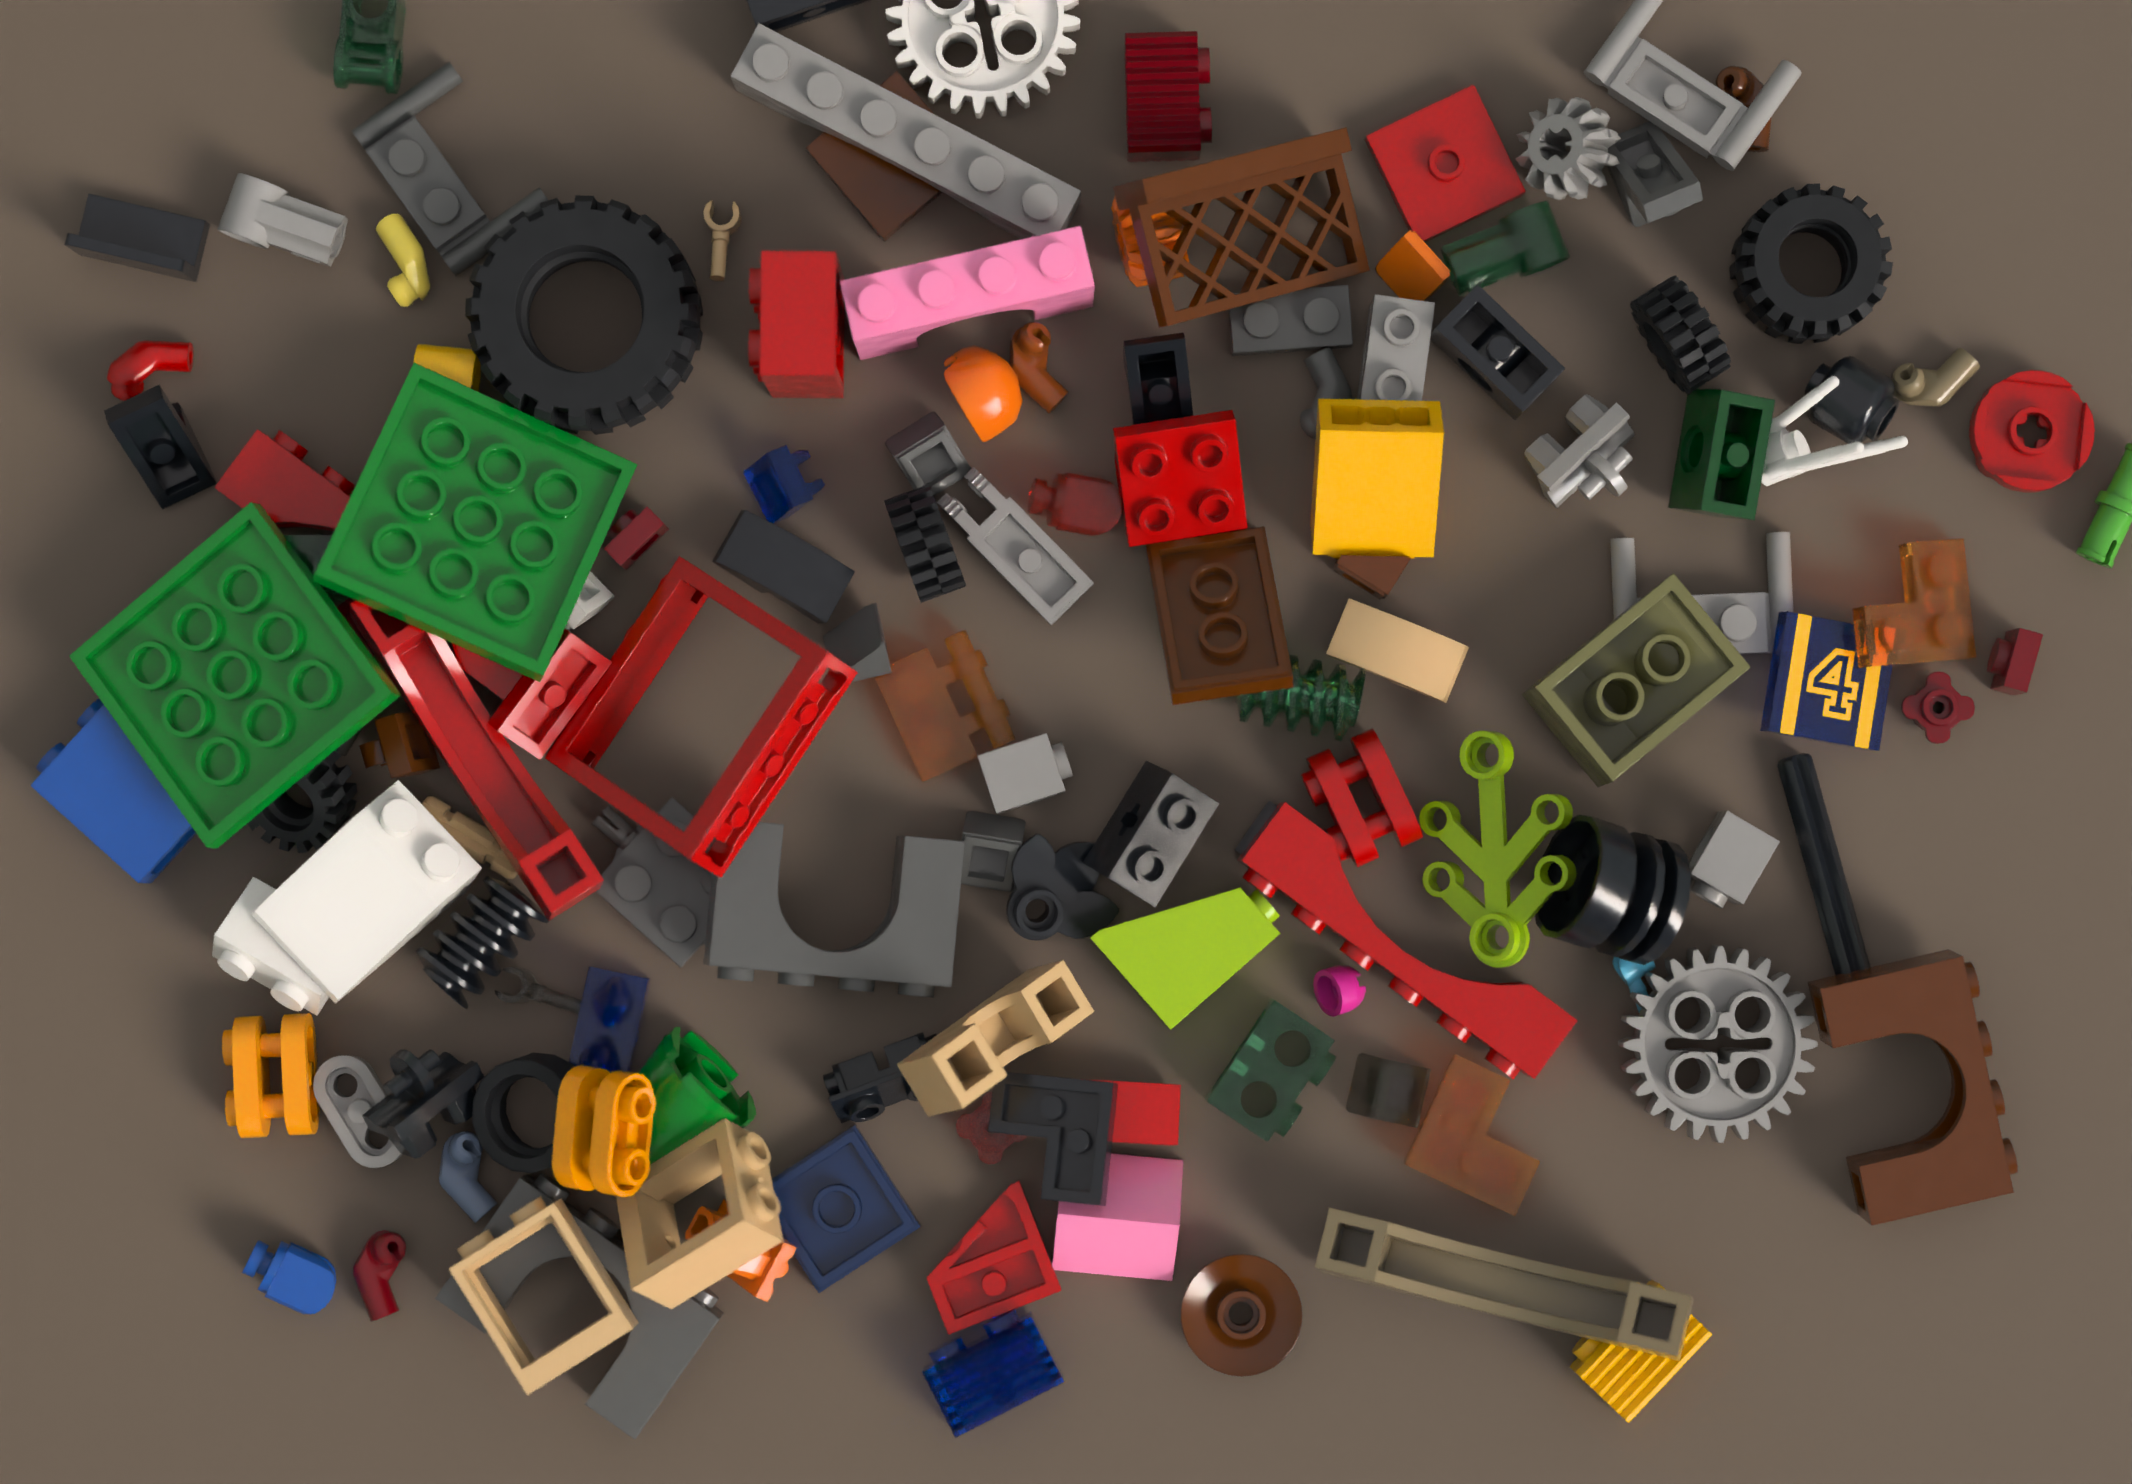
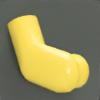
[376,213,430,307]

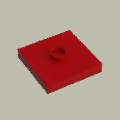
[1364,84,1526,242]

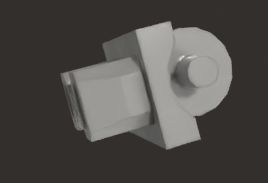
[1524,394,1635,509]

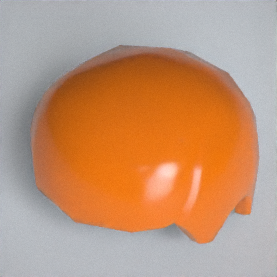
[944,345,1023,442]

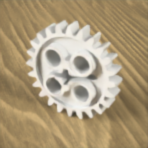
[885,0,1080,118]

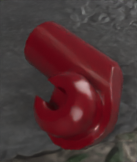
[353,1230,407,1321]

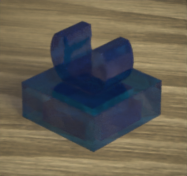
[743,445,825,524]

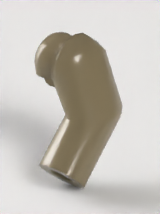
[1891,348,1980,407]

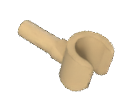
[703,200,742,281]

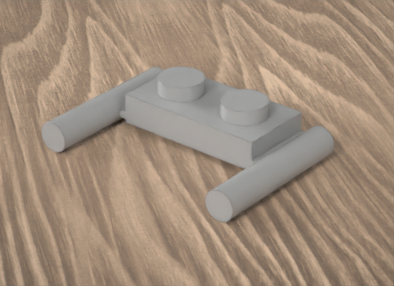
[1584,0,1802,171]
[1610,532,1795,655]

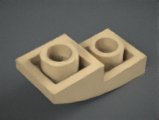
[1326,598,1469,703]

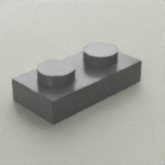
[1229,285,1353,356]

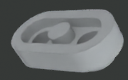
[313,1055,403,1168]

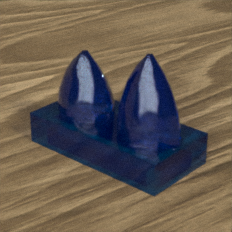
[569,966,650,1073]

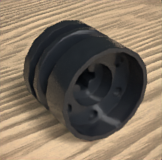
[1535,814,1691,965]

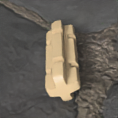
[421,796,518,879]

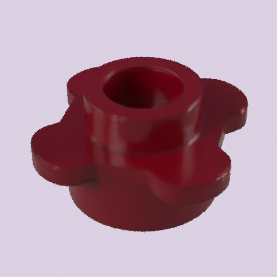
[1901,671,1975,744]

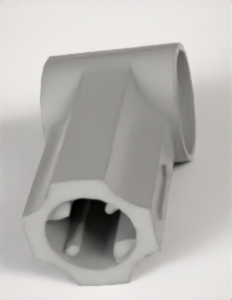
[217,173,348,267]

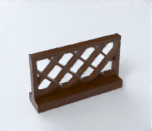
[1113,127,1370,328]

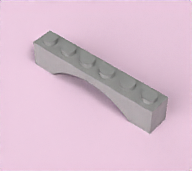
[731,23,1081,239]

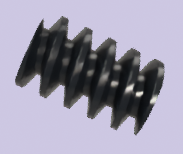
[416,876,549,1009]

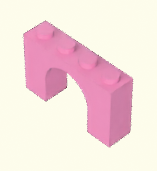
[840,226,1095,360]

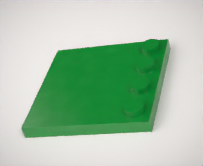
[312,363,638,682]
[69,502,401,848]

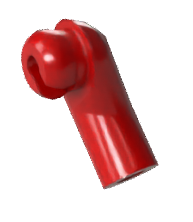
[107,340,194,401]

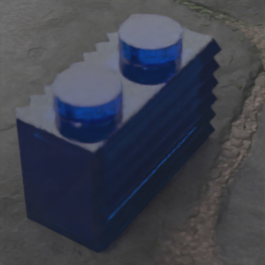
[922,1309,1064,1438]

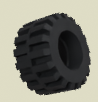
[1729,183,1893,344]

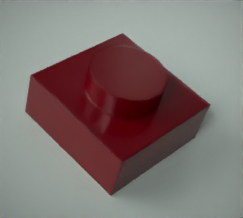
[604,507,669,571]
[1987,628,2043,696]

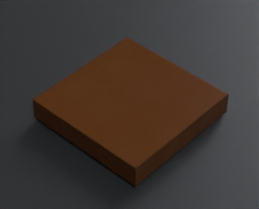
[806,71,943,242]

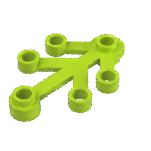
[1419,731,1576,968]

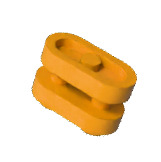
[222,1013,319,1138]
[552,1065,656,1197]

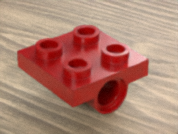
[1113,410,1248,547]

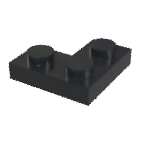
[988,1072,1118,1206]

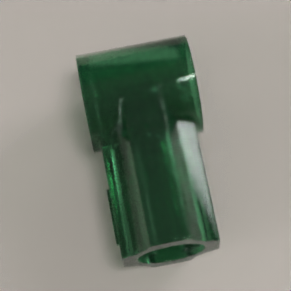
[1440,201,1570,296]

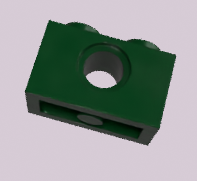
[1668,389,1775,520]

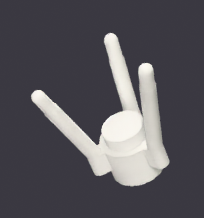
[1761,376,1908,486]

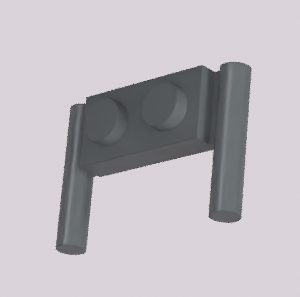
[352,62,548,276]

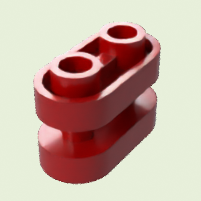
[1300,728,1423,868]

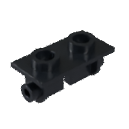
[823,1032,937,1123]

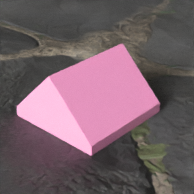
[1052,1153,1183,1281]

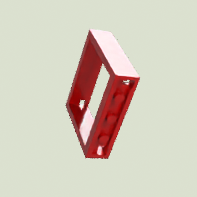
[545,556,858,878]

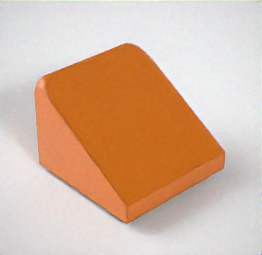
[1375,230,1451,301]

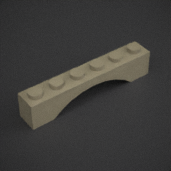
[1315,1207,1693,1361]

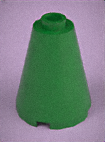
[639,1027,756,1165]

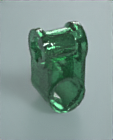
[333,0,406,94]

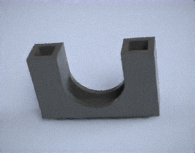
[703,822,965,997]
[435,1173,724,1439]

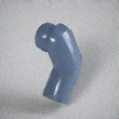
[439,1131,497,1223]

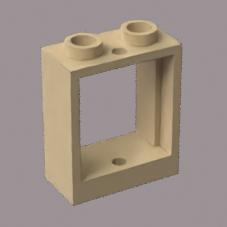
[616,1118,783,1309]
[449,1196,639,1395]

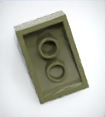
[1522,573,1751,787]

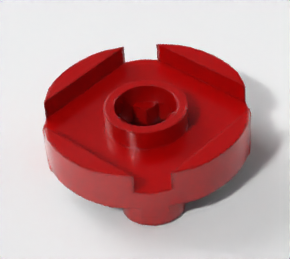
[1969,370,2095,493]

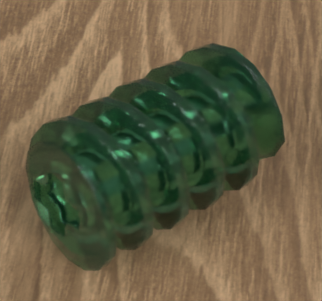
[1235,654,1366,742]

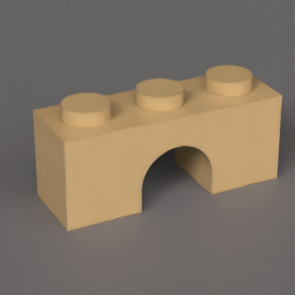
[897,960,1094,1116]

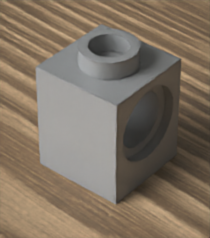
[977,733,1073,814]
[1689,811,1780,909]

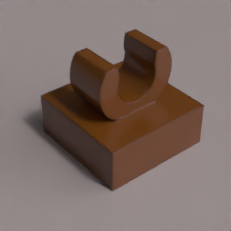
[359,712,440,779]

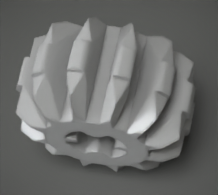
[1515,97,1621,200]

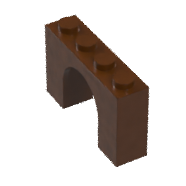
[1808,949,2018,1226]

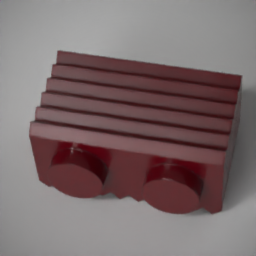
[1124,31,1212,162]

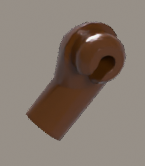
[1715,66,1772,152]

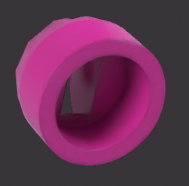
[1313,965,1366,1017]

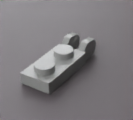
[937,467,1094,626]

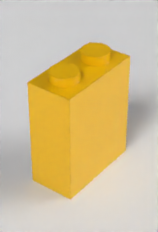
[1310,399,1444,559]

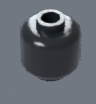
[1805,356,1900,444]

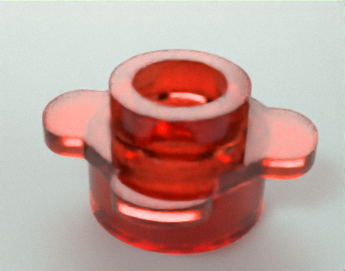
[956,1092,1027,1164]

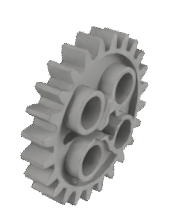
[1618,945,1818,1143]

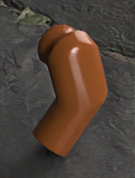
[1009,322,1069,414]

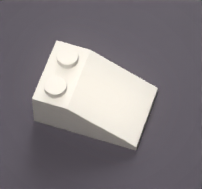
[252,780,482,1004]

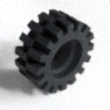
[1630,276,1731,394]
[884,484,966,603]
[247,750,357,853]

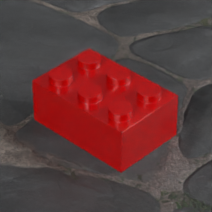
[748,251,845,398]

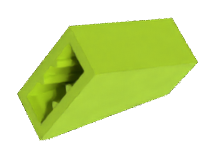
[1090,888,1281,1030]

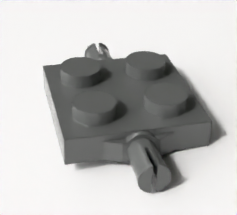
[592,797,715,968]

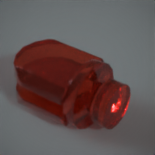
[1028,472,1122,536]

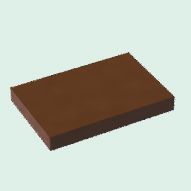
[1146,526,1293,705]

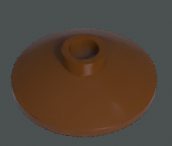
[1181,1254,1302,1376]

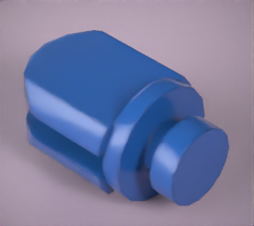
[242,1240,337,1314]

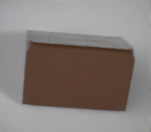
[1333,555,1411,600]

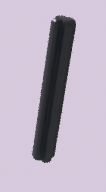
[1777,753,1870,975]

